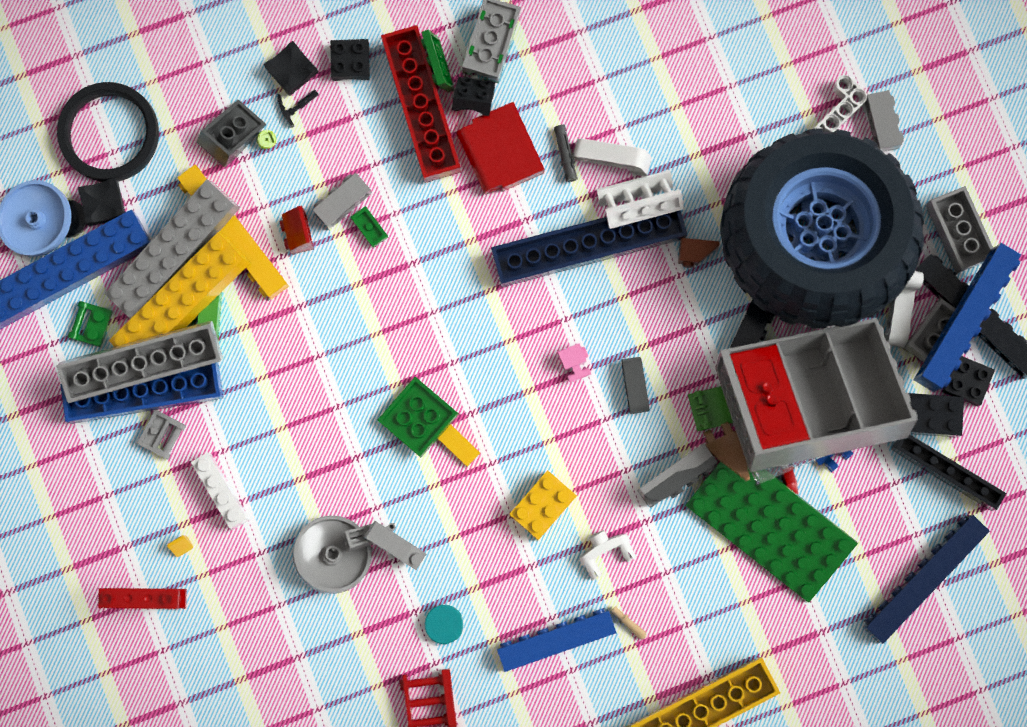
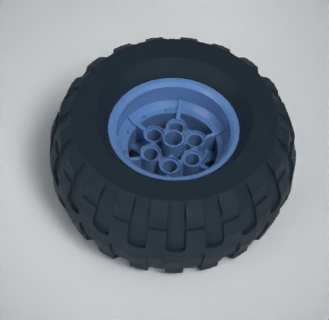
[720,128,924,329]

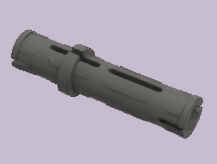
[554,124,578,182]

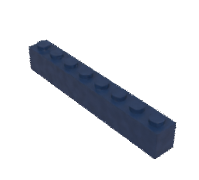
[863,515,990,644]

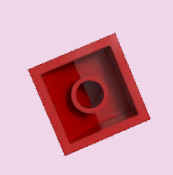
[280,205,314,255]

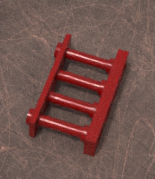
[98,588,187,609]
[399,668,457,727]

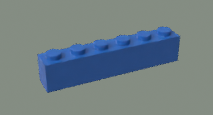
[497,608,616,672]

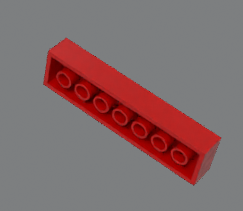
[381,25,461,183]

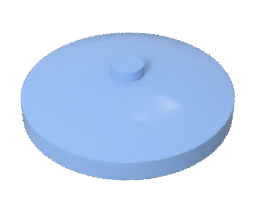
[0,180,71,257]

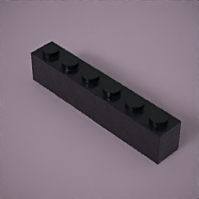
[891,435,1007,511]

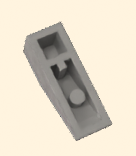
[364,520,427,570]

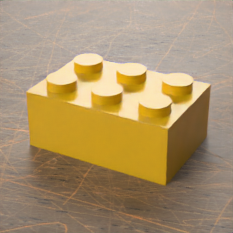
[509,470,577,540]

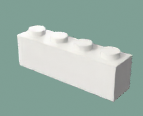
[191,452,250,530]

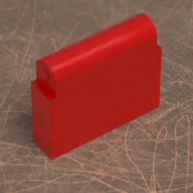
[456,102,545,195]

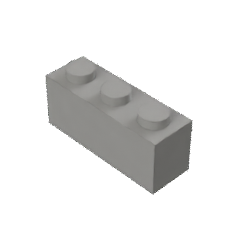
[864,90,904,152]
[313,173,372,230]

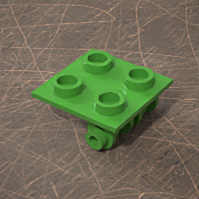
[688,386,733,432]

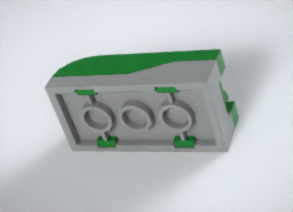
[462,0,521,84]

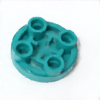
[425,605,464,644]

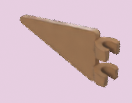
[703,422,750,481]

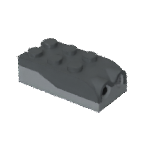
[637,443,717,508]

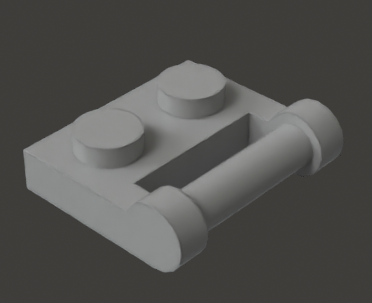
[137,409,187,460]

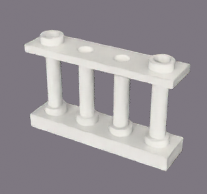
[596,170,684,229]

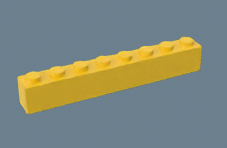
[177,164,289,300]

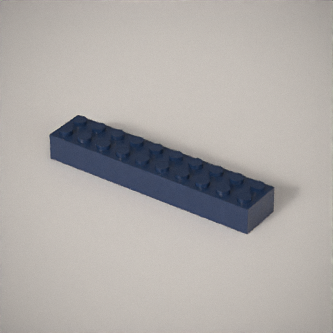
[491,210,687,288]

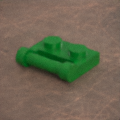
[67,301,113,348]

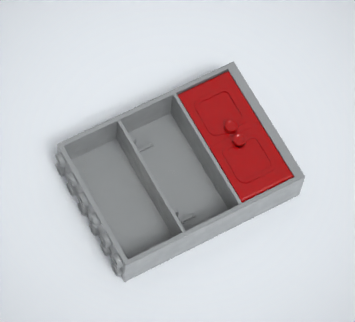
[715,318,917,472]

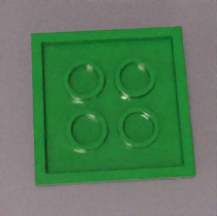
[377,377,459,458]

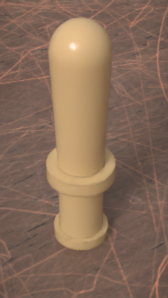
[609,605,647,640]

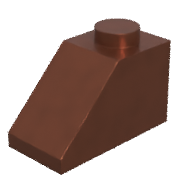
[678,238,720,268]

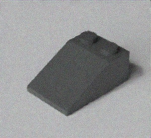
[197,99,266,167]

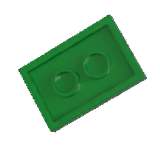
[421,29,455,93]

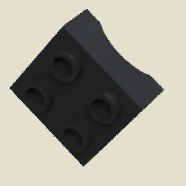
[330,39,370,81]
[263,40,318,97]
[452,77,496,116]
[78,178,125,227]
[942,356,995,407]

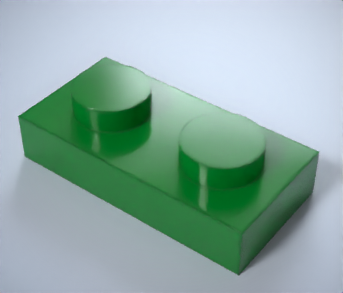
[350,206,389,249]

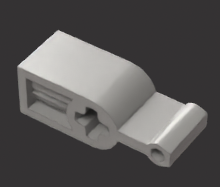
[342,523,396,553]

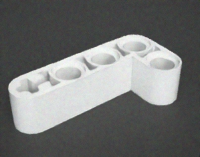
[813,75,867,132]
[573,138,652,177]
[885,271,924,348]

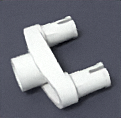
[579,530,637,581]

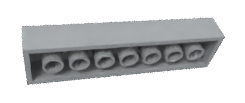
[104,179,241,319]
[56,320,223,403]

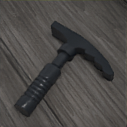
[278,89,319,128]

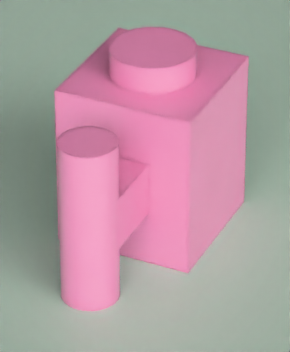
[558,343,591,383]

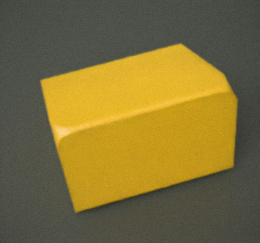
[167,535,194,557]

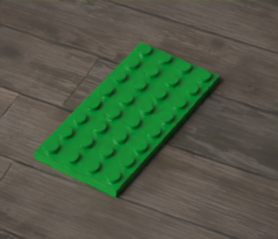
[685,461,858,603]

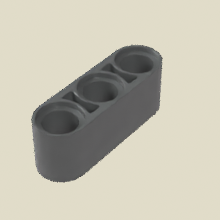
[621,356,650,414]

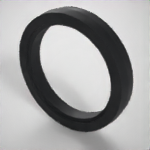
[57,82,159,182]

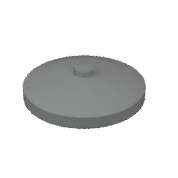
[293,515,372,594]

